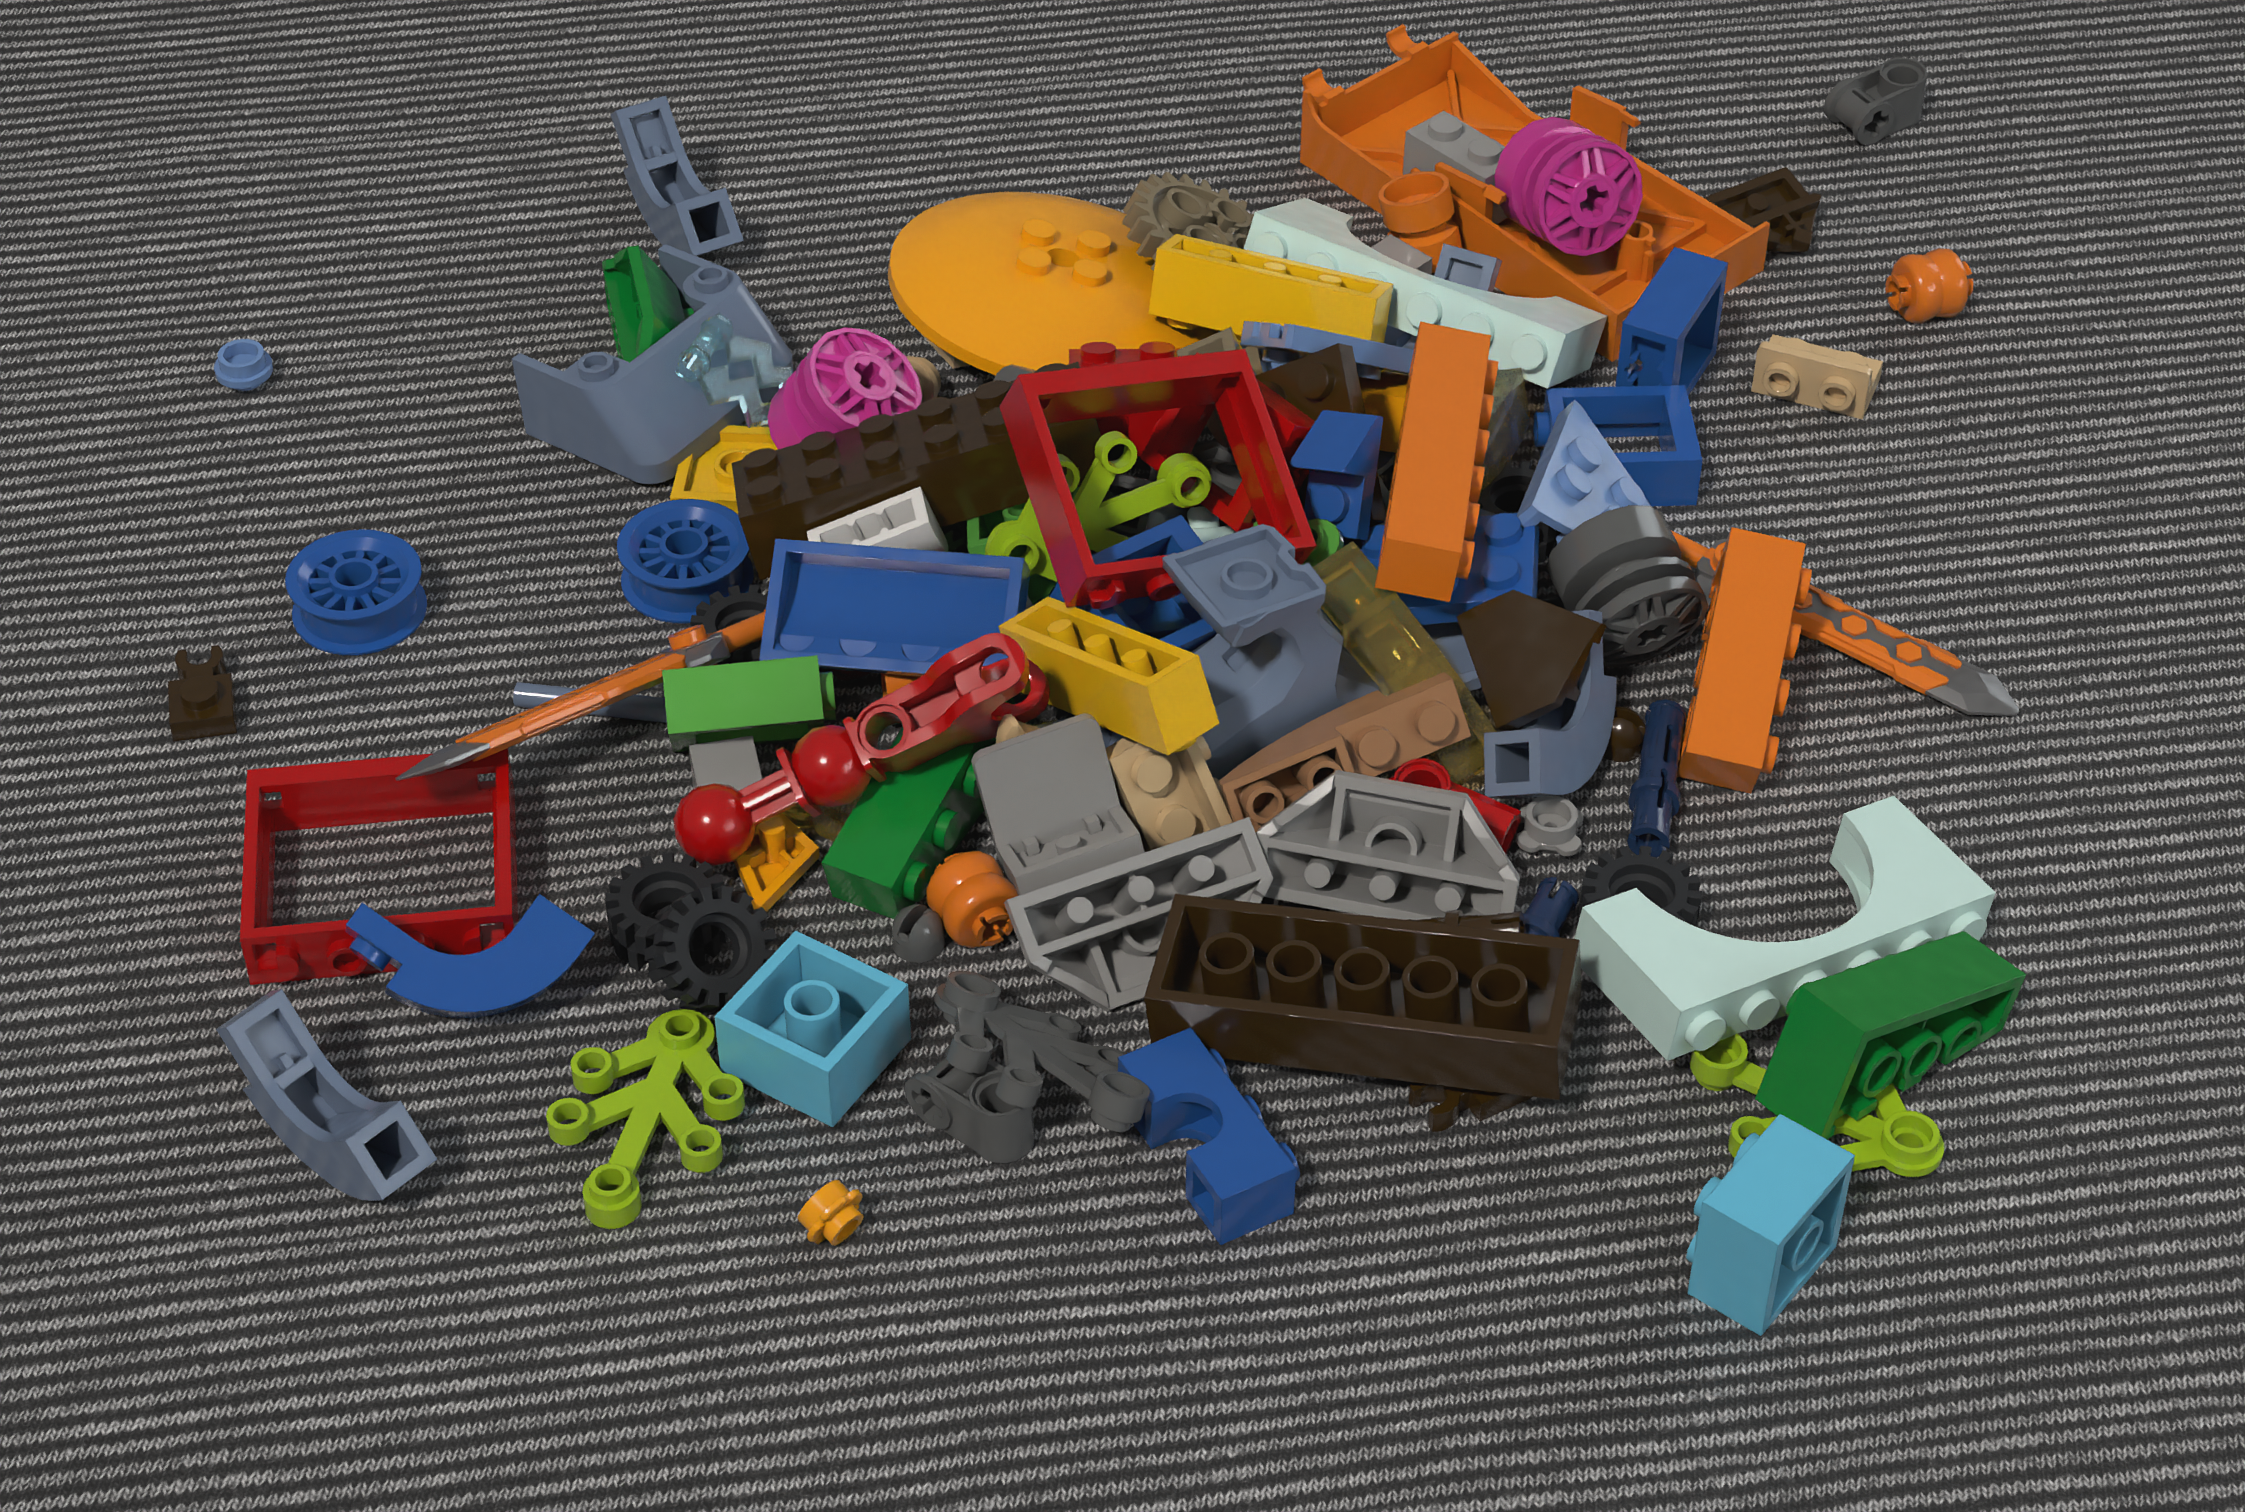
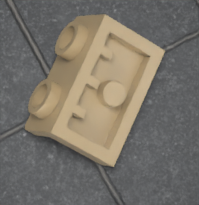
[1751,334,1883,419]
[1106,735,1233,852]

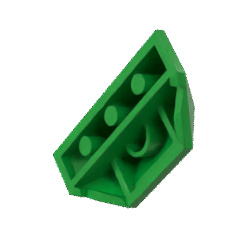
[602,245,694,362]

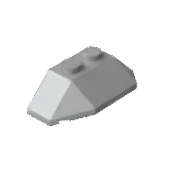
[1256,770,1520,920]
[1004,817,1273,1012]

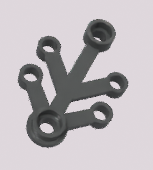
[934,971,1150,1132]

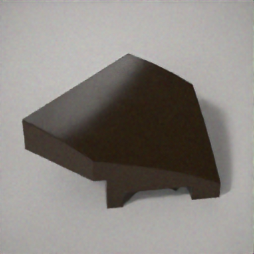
[1703,167,1822,252]
[1456,590,1606,731]

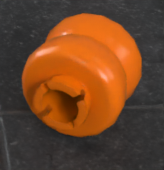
[1885,248,1974,323]
[926,851,1018,948]

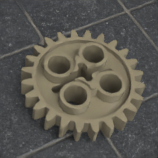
[1122,172,1254,271]

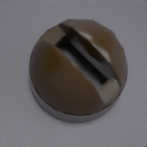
[1603,707,1645,762]

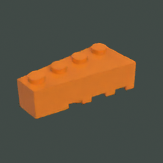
[1677,527,1812,794]

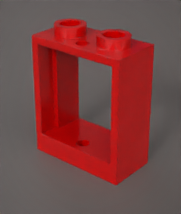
[1140,352,1315,532]

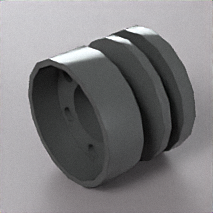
[1546,505,1709,667]

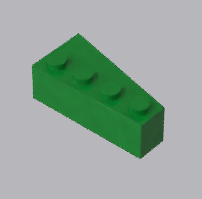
[821,697,1015,919]
[1755,931,2027,1139]

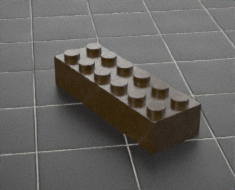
[732,362,1101,580]
[1144,894,1581,1100]

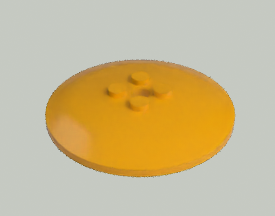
[888,192,1219,376]

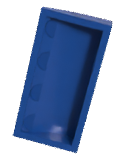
[759,539,1031,677]

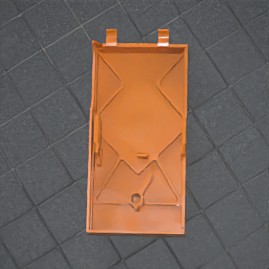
[1300,24,1770,362]

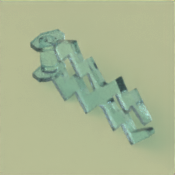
[676,313,793,428]

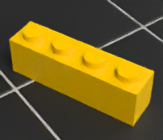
[1148,234,1393,343]
[998,596,1220,755]

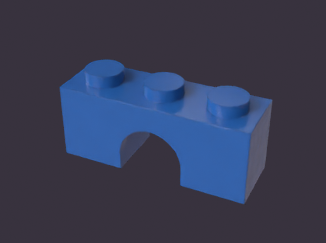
[1118,1027,1300,1245]

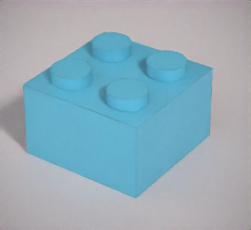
[714,930,911,1127]
[1686,1114,1855,1336]

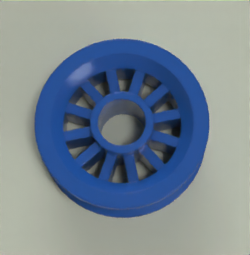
[617,499,754,623]
[285,529,427,655]

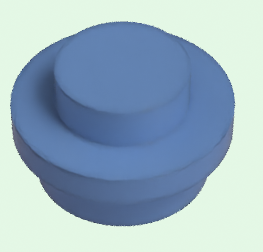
[214,339,273,391]

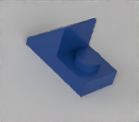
[1290,410,1384,540]

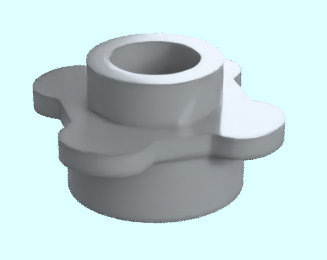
[1517,795,1583,856]

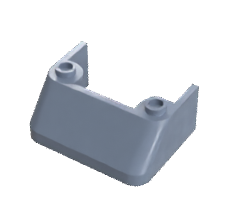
[512,244,794,484]

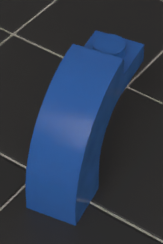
[346,894,595,1018]

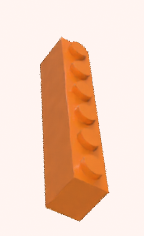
[1375,322,1499,602]

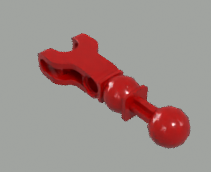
[673,633,1050,866]

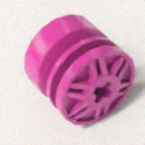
[1494,117,1643,256]
[767,327,922,449]

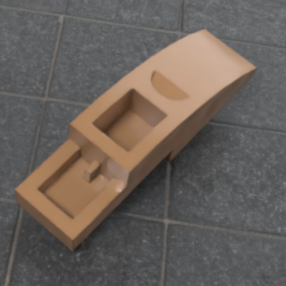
[1218,672,1471,833]

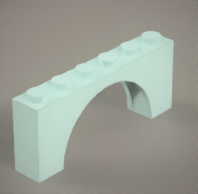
[1244,198,1608,389]
[1574,796,1996,1061]

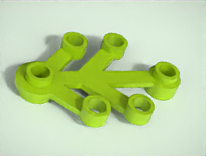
[985,431,1212,582]
[546,1009,745,1229]
[1690,1034,1944,1177]

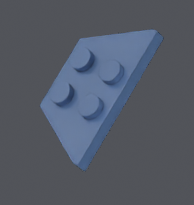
[1240,321,1414,380]
[1517,400,1650,544]

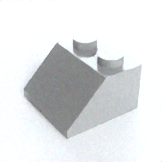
[1403,111,1508,224]

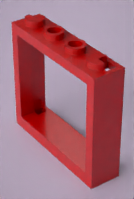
[999,349,1317,609]
[240,748,518,985]

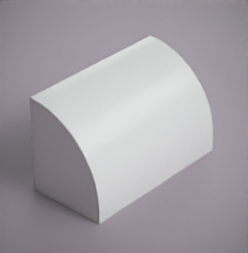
[807,486,948,552]

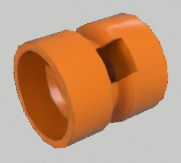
[1379,171,1463,273]

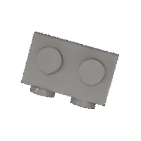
[972,713,1145,896]

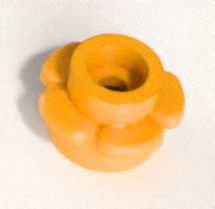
[798,1180,863,1246]

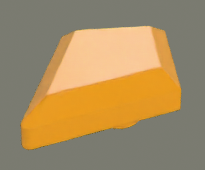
[734,813,820,913]

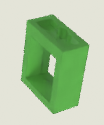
[662,655,836,752]

